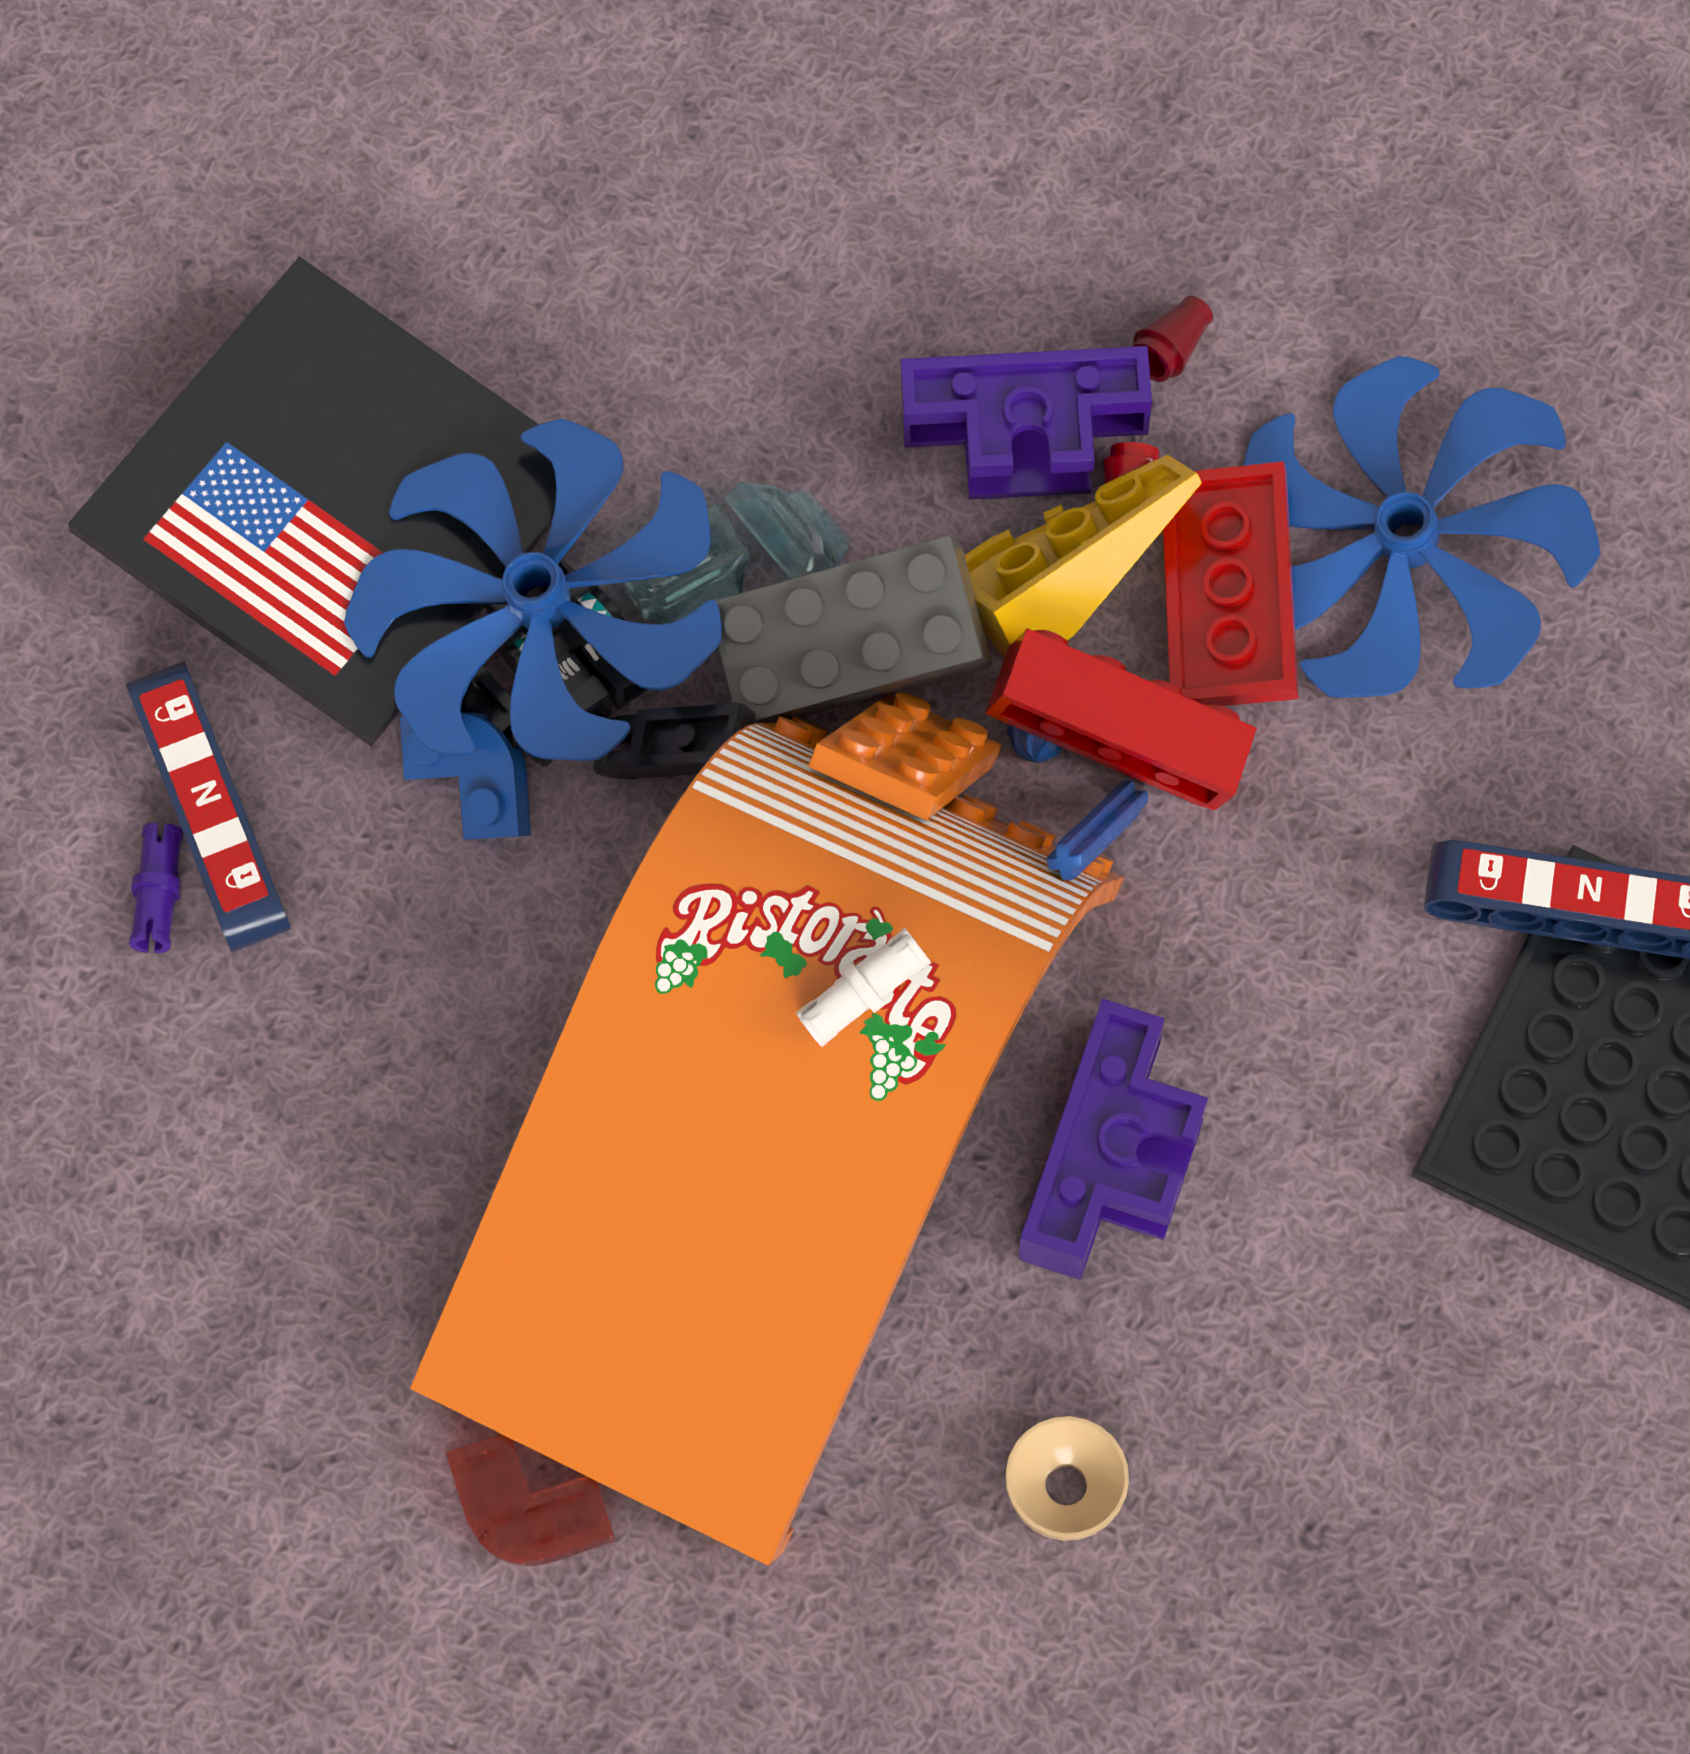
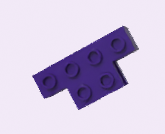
[901,346,1152,500]
[1019,998,1208,1280]

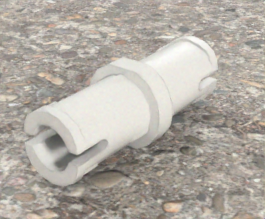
[796,928,931,1047]

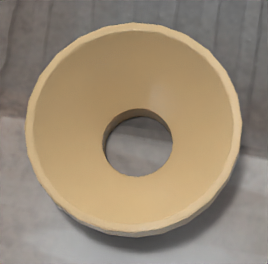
[1005,1416,1129,1541]

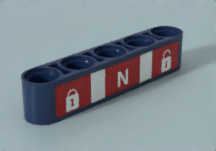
[126,661,291,953]
[1424,840,1690,959]

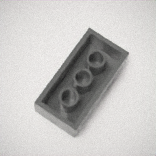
[716,535,993,724]

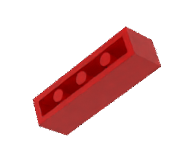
[985,628,1257,811]

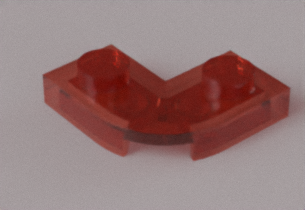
[446,1434,616,1566]

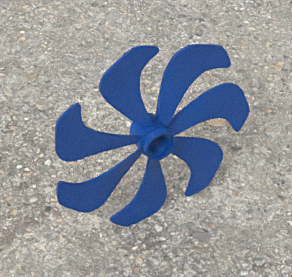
[1243,356,1601,698]
[344,418,722,761]

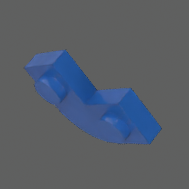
[399,712,531,840]

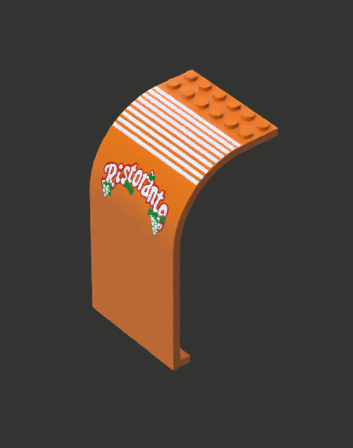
[410,716,1125,1566]

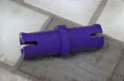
[129,823,184,953]

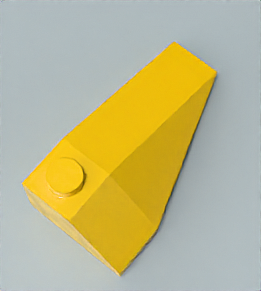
[964,454,1202,656]

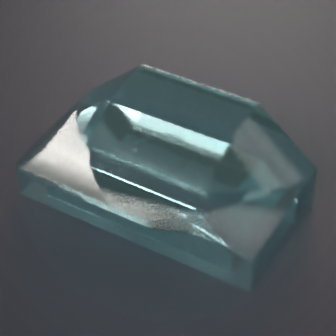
[724,481,851,579]
[620,503,751,624]

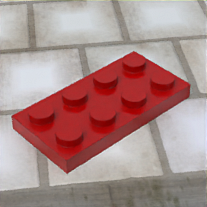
[1163,461,1299,706]

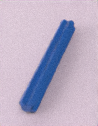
[1047,780,1148,881]

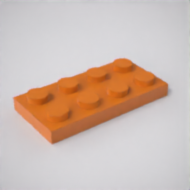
[808,692,1002,821]

